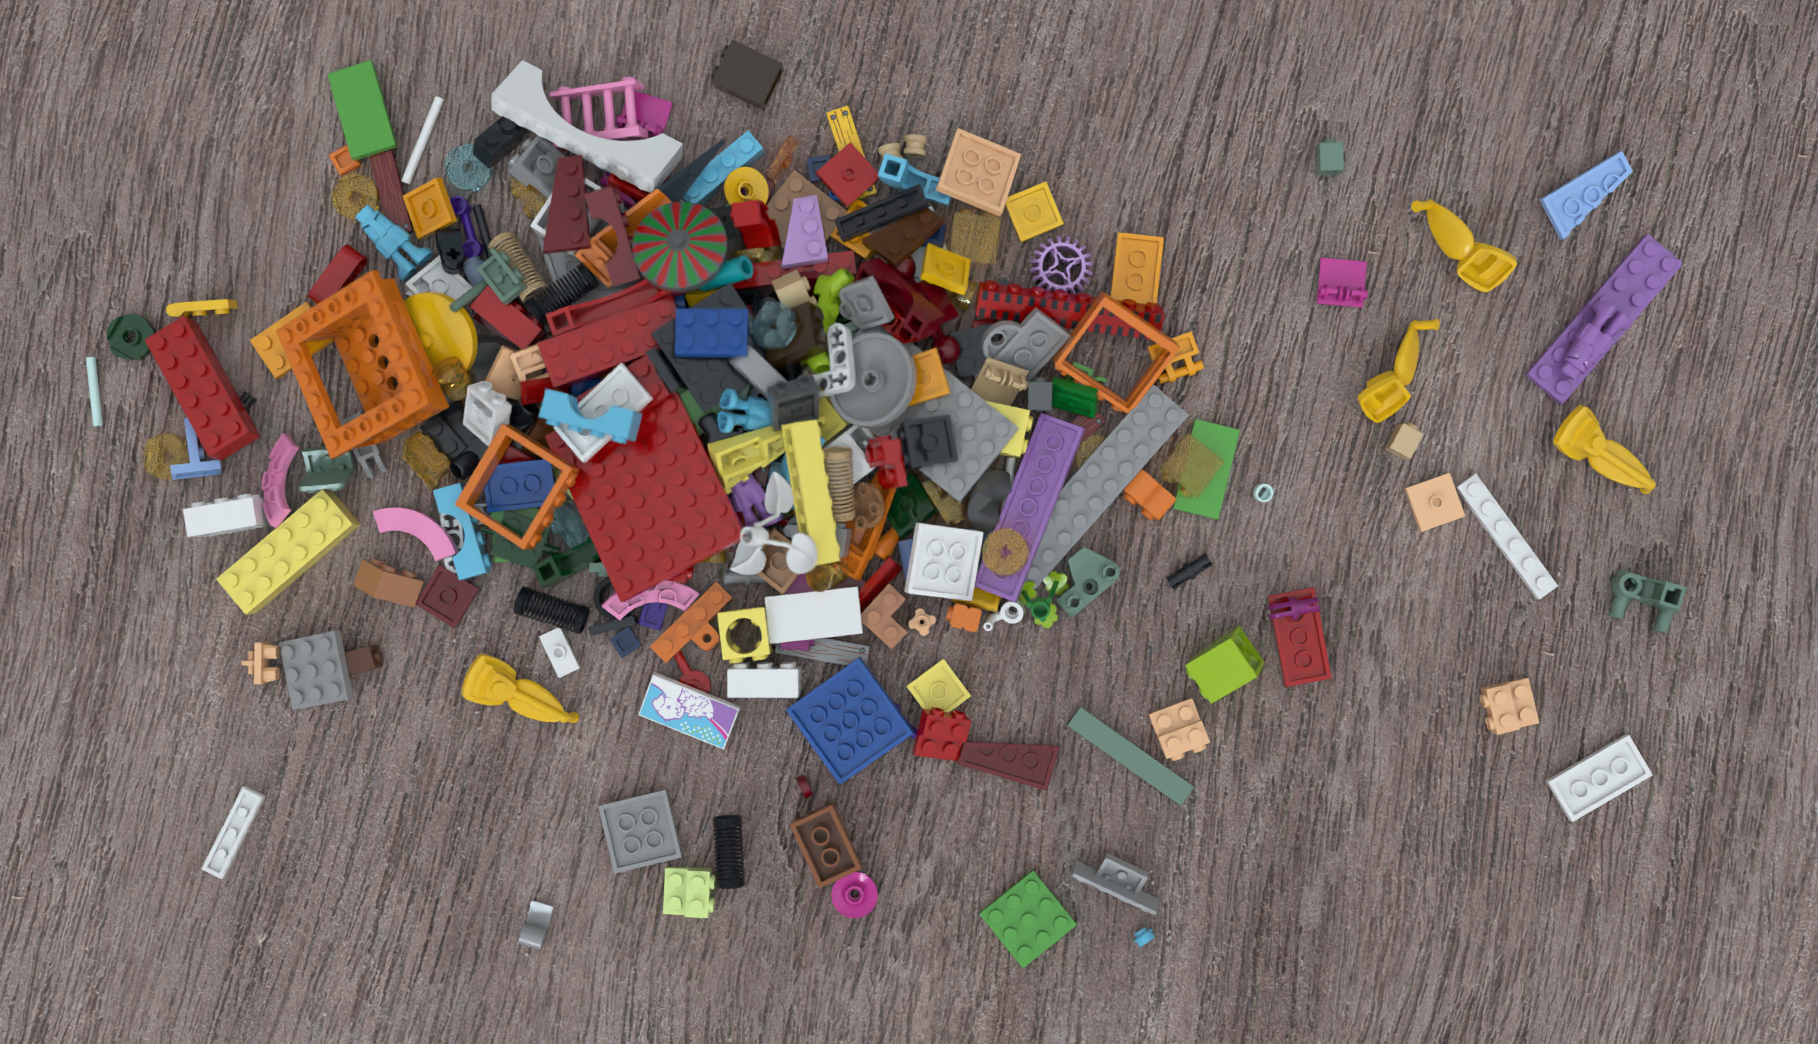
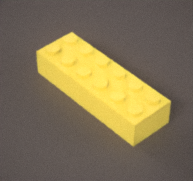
[216,489,361,615]

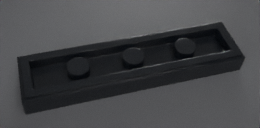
[835,184,929,243]

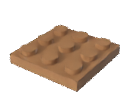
[766,170,847,250]

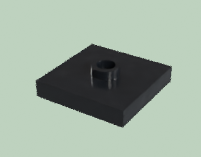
[646,348,687,394]

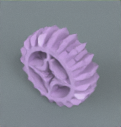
[1030,236,1093,295]

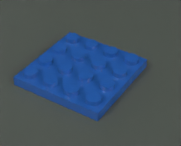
[786,657,915,785]

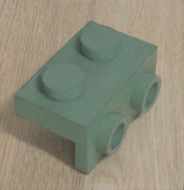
[476,248,528,305]

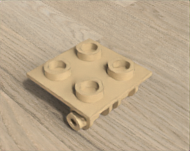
[971,357,1029,406]

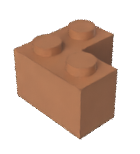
[353,558,424,608]
[861,583,908,649]

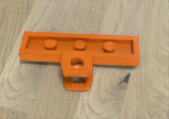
[650,582,733,664]

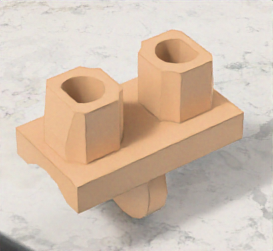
[241,641,281,685]

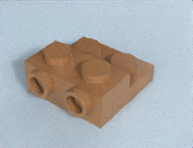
[757,529,800,595]

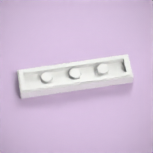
[202,785,266,879]

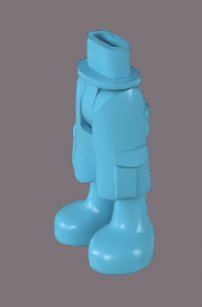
[355,205,434,282]
[717,389,771,433]

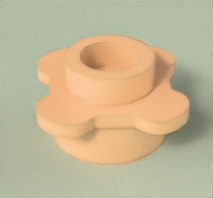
[908,608,936,636]

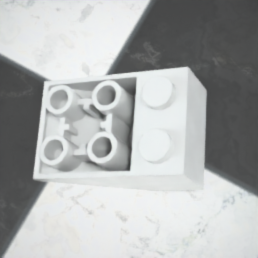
[822,423,875,498]

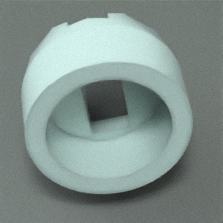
[1253,483,1273,502]

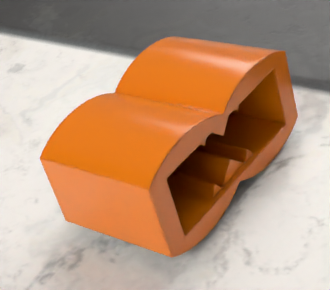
[1122,469,1177,521]

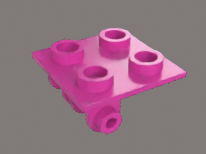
[616,91,673,138]
[1317,258,1368,308]

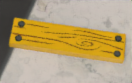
[826,105,877,200]

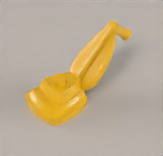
[1411,199,1517,292]
[1357,319,1440,423]
[1553,405,1656,494]
[461,653,579,723]

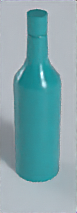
[698,255,753,292]

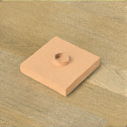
[485,345,543,401]
[1404,473,1465,532]

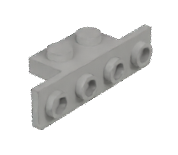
[1072,853,1160,915]

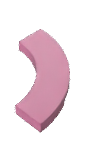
[261,433,299,528]
[373,507,459,561]
[601,580,699,620]

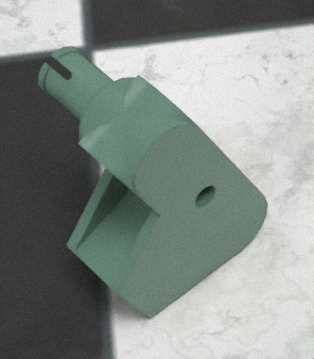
[1056,547,1120,618]
[1608,570,1687,634]

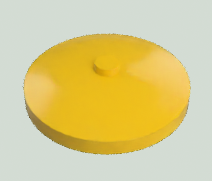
[404,291,478,384]

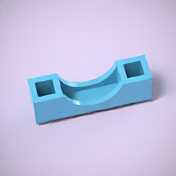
[683,130,765,206]
[539,389,642,444]
[433,483,492,580]

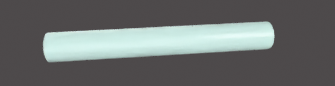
[86,357,103,426]

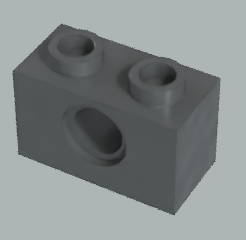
[1025,378,1052,414]

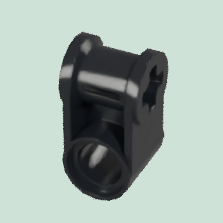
[435,228,464,275]

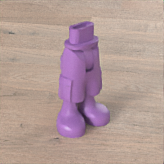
[1560,299,1633,381]
[730,473,784,527]

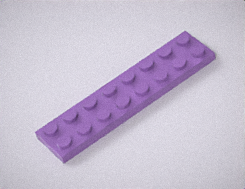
[1525,234,1683,404]
[975,413,1085,603]

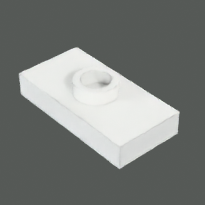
[539,627,581,678]

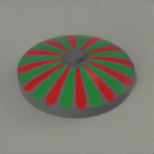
[632,201,728,292]

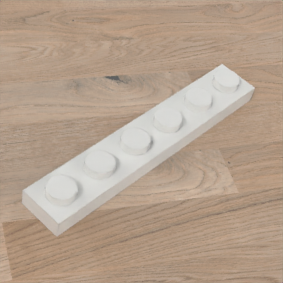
[1455,474,1558,600]

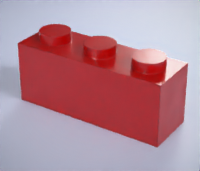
[470,285,546,349]

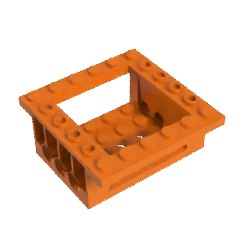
[276,270,449,459]

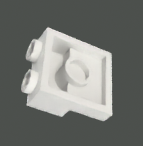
[405,255,472,300]
[463,381,512,447]

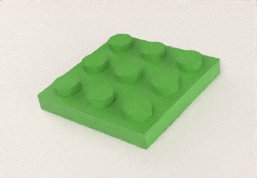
[979,869,1077,968]

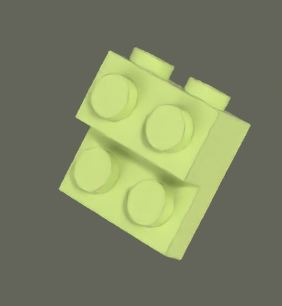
[663,866,716,918]

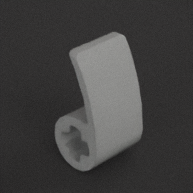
[518,901,554,950]

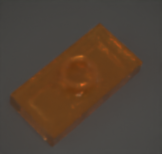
[765,135,798,182]

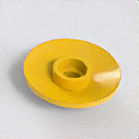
[724,167,769,207]

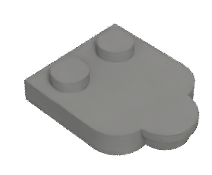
[839,276,895,330]

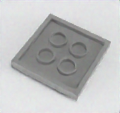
[279,630,354,710]
[598,789,683,874]

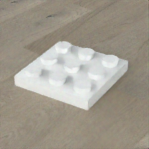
[904,522,984,601]

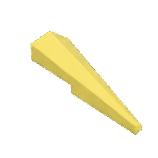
[707,411,825,494]

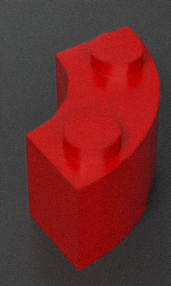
[730,200,781,250]

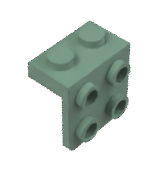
[298,446,356,493]

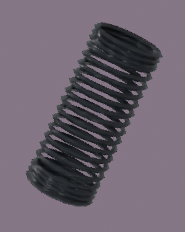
[526,262,600,325]
[513,586,590,635]
[712,815,745,889]

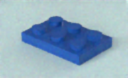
[675,309,749,357]
[484,459,556,513]

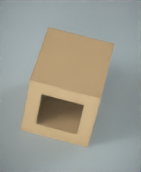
[1384,422,1424,460]

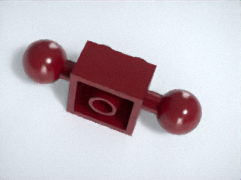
[887,256,960,365]

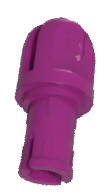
[1267,596,1320,620]

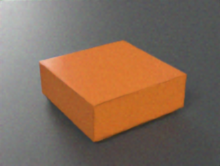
[329,145,362,176]

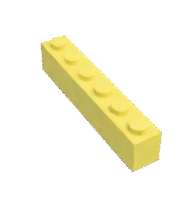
[781,420,840,566]

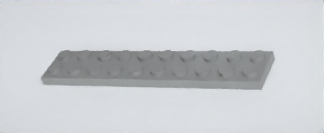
[1025,385,1189,589]

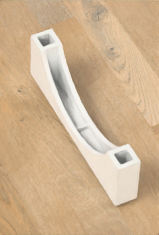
[491,60,683,193]

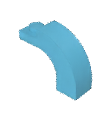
[878,153,952,207]

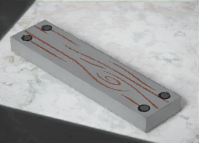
[775,638,870,666]

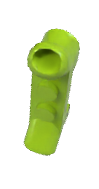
[800,268,854,374]

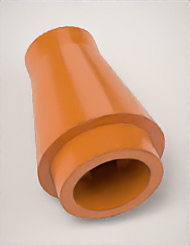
[874,526,901,561]

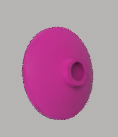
[831,872,878,918]

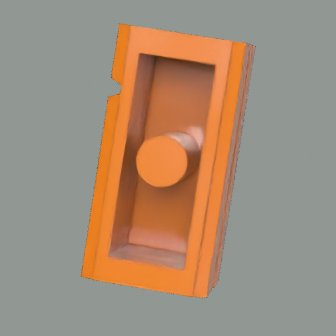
[945,602,982,633]

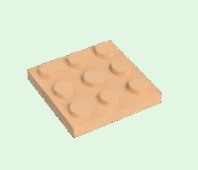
[936,128,1021,216]

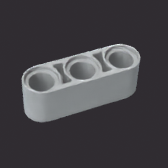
[729,345,787,399]

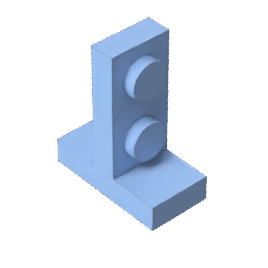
[170,418,221,480]

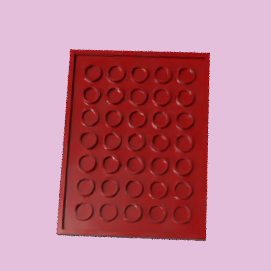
[545,386,746,603]

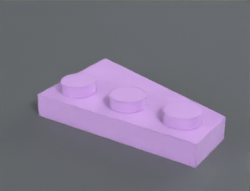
[782,195,828,269]

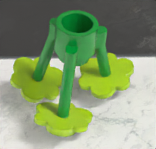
[1018,571,1069,628]

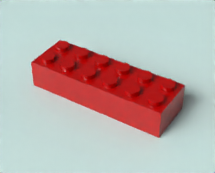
[537,296,677,391]
[145,316,261,461]

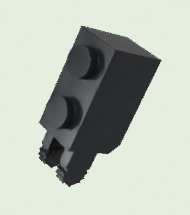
[473,116,529,169]

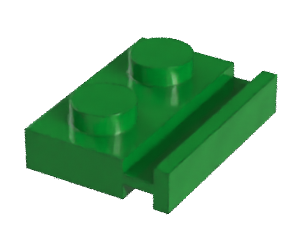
[1052,377,1099,419]

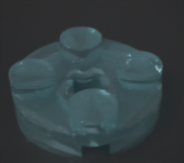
[444,144,492,191]
[749,301,796,350]
[551,501,589,548]

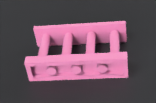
[549,77,648,152]

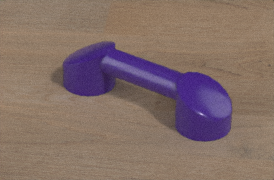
[450,196,484,258]

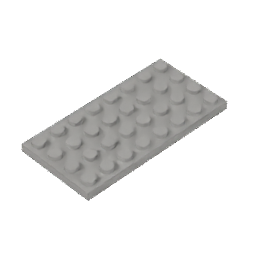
[819,325,1020,502]

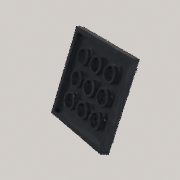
[651,284,774,413]

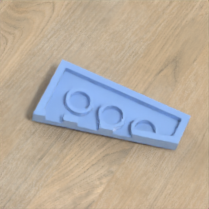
[1539,151,1633,240]

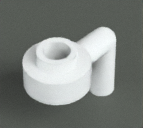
[983,600,1025,631]

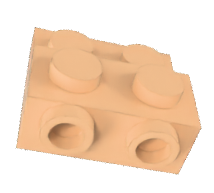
[1480,677,1539,735]
[1148,698,1210,761]

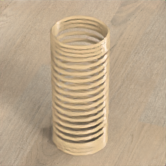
[488,232,549,303]
[823,447,856,522]

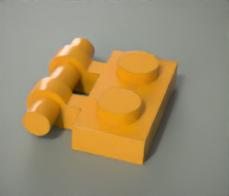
[1147,331,1204,384]

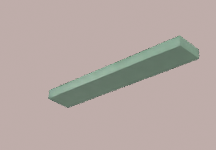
[1067,707,1194,806]

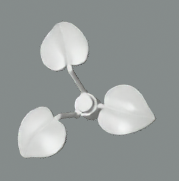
[730,472,817,575]

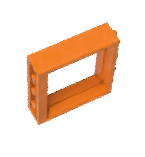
[1052,291,1180,414]
[454,424,580,550]

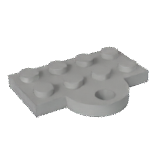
[974,307,1071,393]

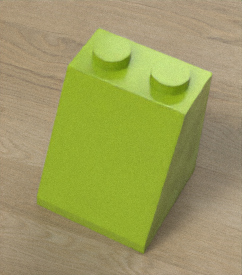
[1185,625,1265,704]

